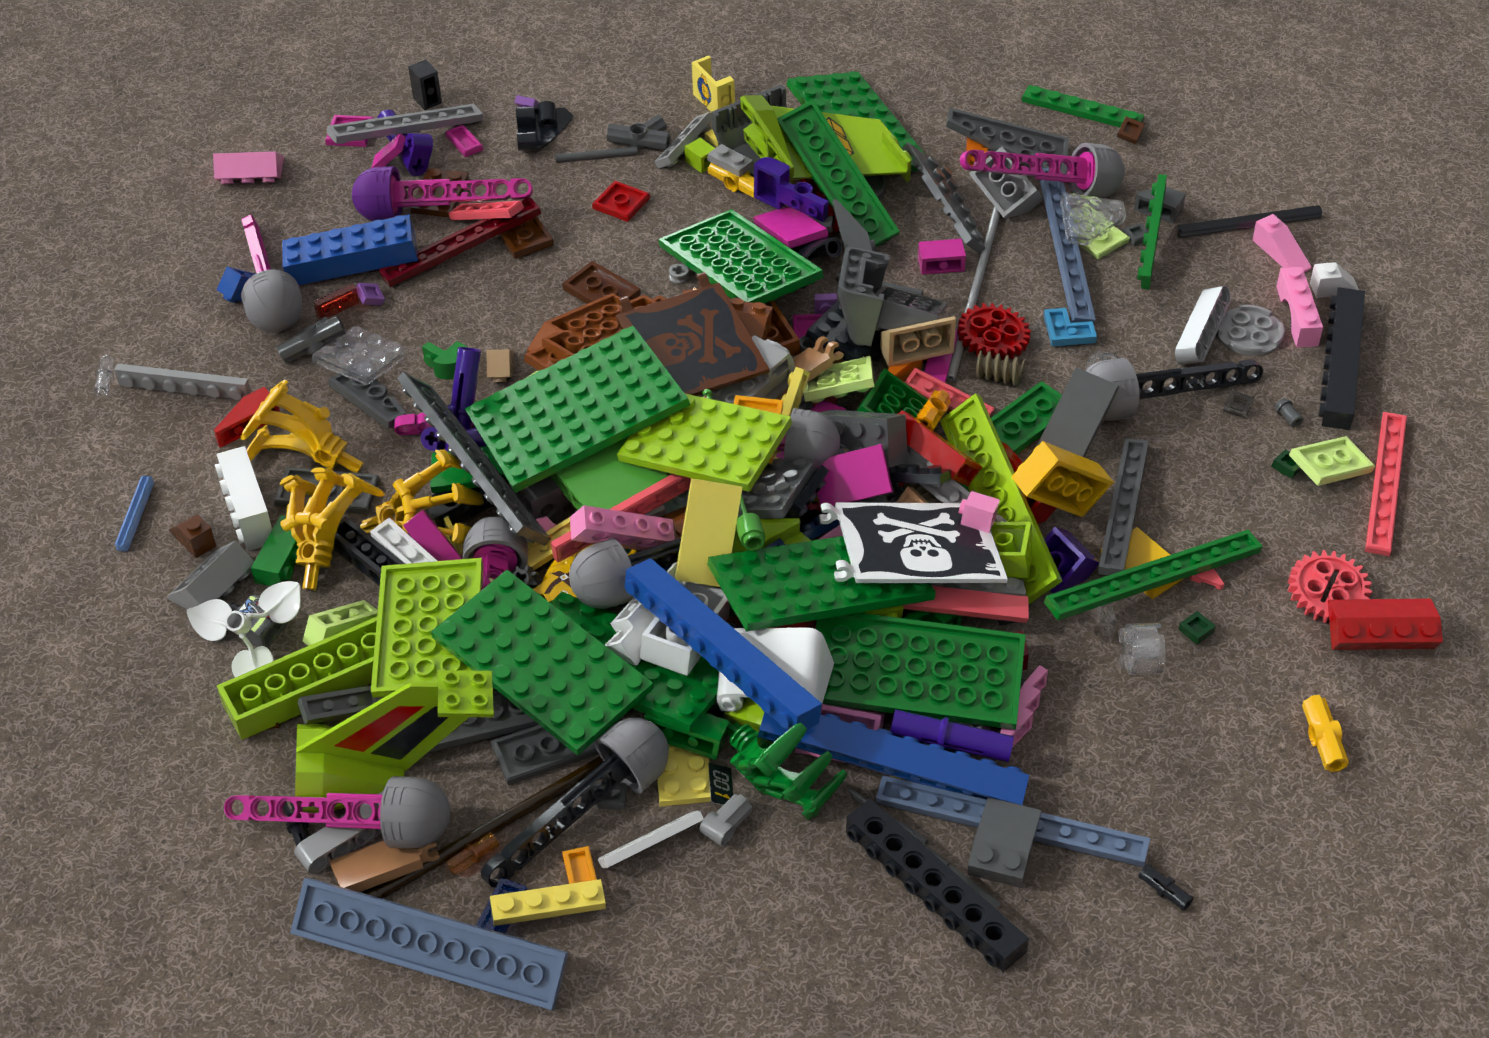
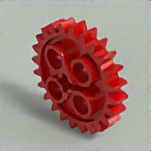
[957,303,1031,360]

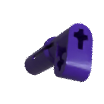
[377,110,433,176]
[421,347,481,451]
[890,709,1014,762]

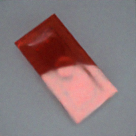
[313,283,359,320]

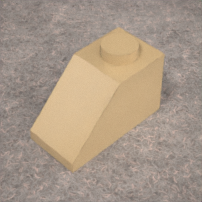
[486,349,514,382]

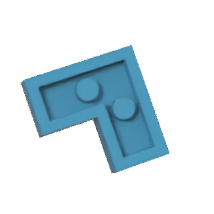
[1043,308,1097,347]

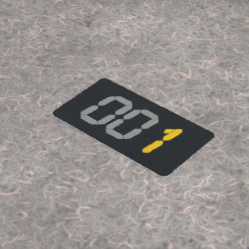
[708,763,733,805]

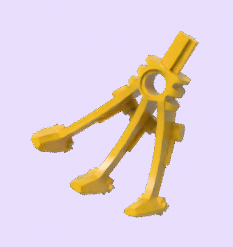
[241,380,364,473]
[360,449,484,544]
[280,468,385,591]

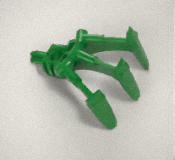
[727,722,848,820]

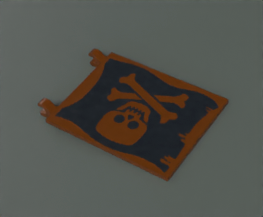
[616,272,770,396]

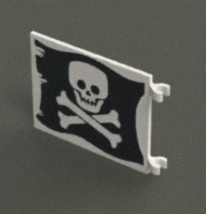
[819,502,1008,583]

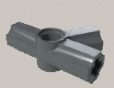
[606,115,671,150]
[277,315,347,364]

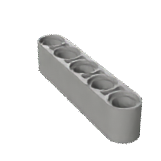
[1175,286,1231,365]
[294,791,383,875]

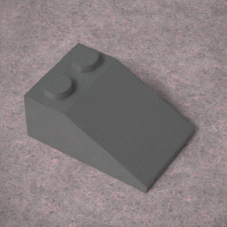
[968,797,1042,888]

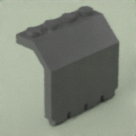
[712,84,787,177]

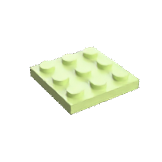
[803,356,875,403]

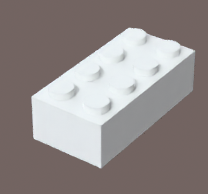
[215,446,272,551]
[640,581,731,676]

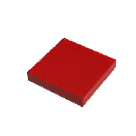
[592,181,650,222]

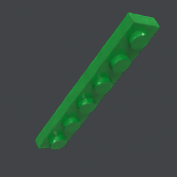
[1022,85,1144,128]
[1137,174,1167,290]

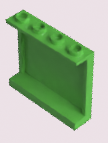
[550,436,671,511]

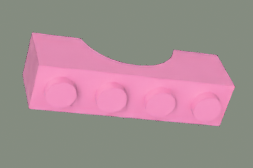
[1277,267,1323,347]

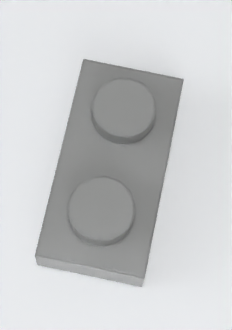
[708,144,753,177]

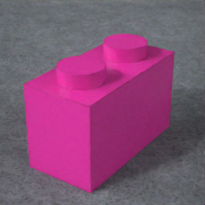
[918,239,966,275]

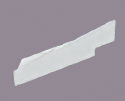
[605,562,682,665]

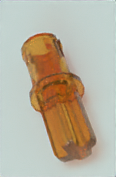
[446,832,499,875]

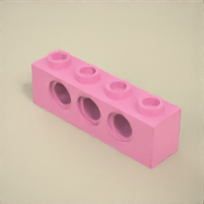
[570,505,675,551]

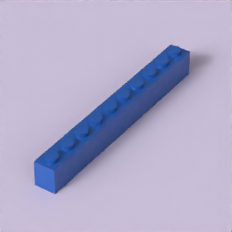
[625,558,822,730]
[757,712,1029,805]

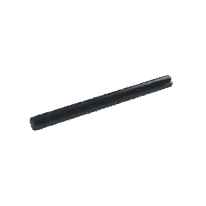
[1177,205,1322,238]

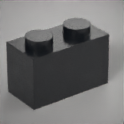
[408,59,442,110]

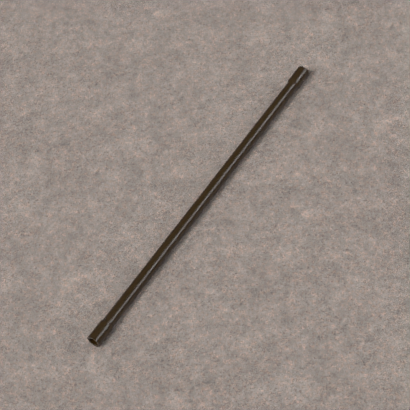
[363,756,604,899]

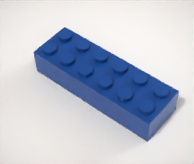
[282,214,418,285]

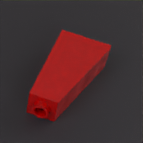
[898,410,982,486]

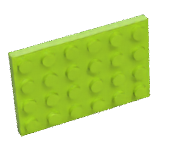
[617,394,792,492]
[371,558,484,698]

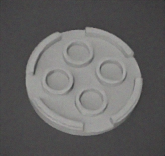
[1216,305,1285,356]

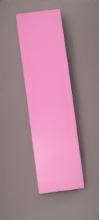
[1000,665,1048,748]

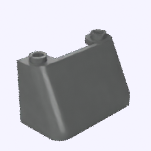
[837,247,890,346]

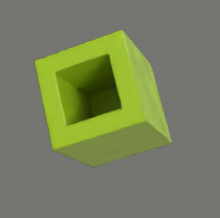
[685,138,715,173]

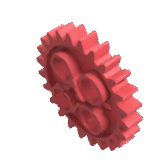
[1287,550,1372,624]

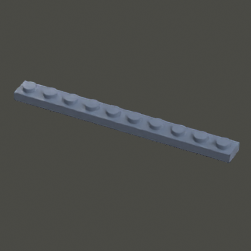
[1040,168,1096,324]
[876,775,1150,867]

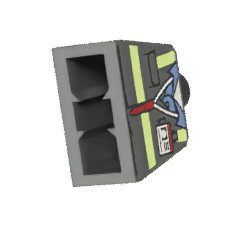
[229,595,288,648]

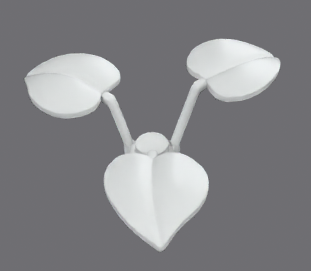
[187,581,301,677]

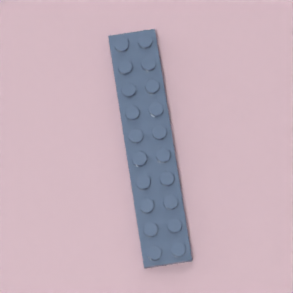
[290,878,569,1010]

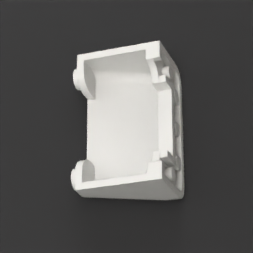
[717,628,834,712]

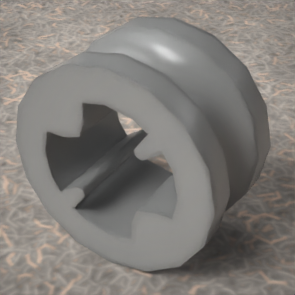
[669,264,689,284]

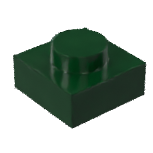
[1271,449,1302,479]
[1178,611,1216,645]

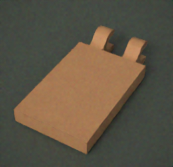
[776,336,844,400]
[329,841,440,892]

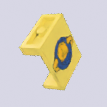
[692,56,735,112]

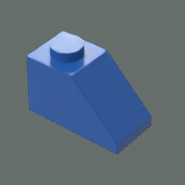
[216,266,256,303]

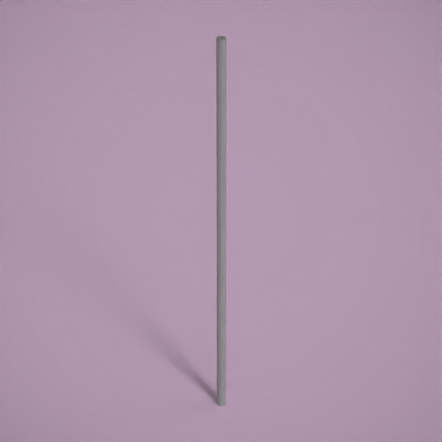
[947,125,1021,381]

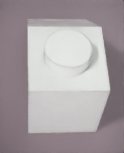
[1310,262,1359,298]

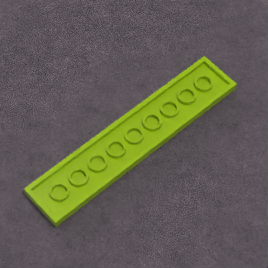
[940,393,1062,605]

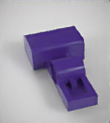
[754,157,829,222]

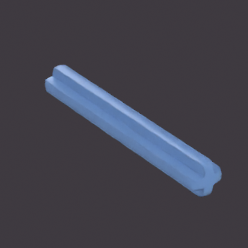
[115,476,154,552]

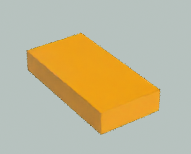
[562,846,597,884]

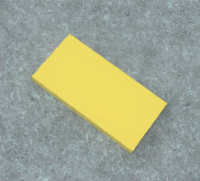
[675,478,743,587]

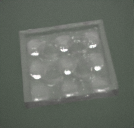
[312,325,409,385]

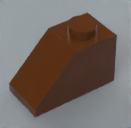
[169,514,216,558]

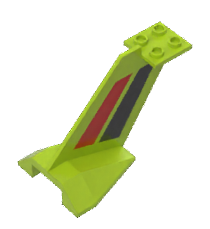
[295,670,494,814]

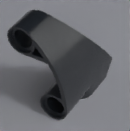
[516,101,574,151]
[791,237,842,289]

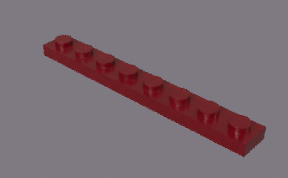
[379,197,541,287]

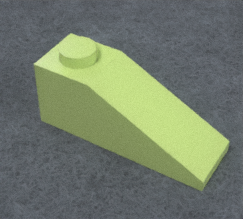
[303,600,378,646]

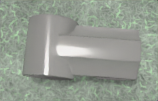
[699,794,752,847]

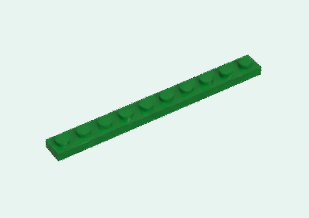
[1044,529,1263,621]

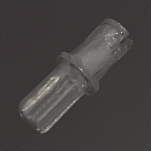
[94,355,115,396]

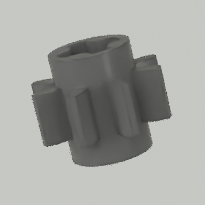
[513,565,540,589]

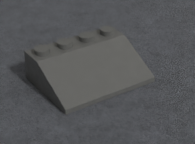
[875,285,948,331]

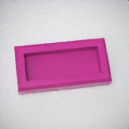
[445,125,483,157]
[371,134,406,168]

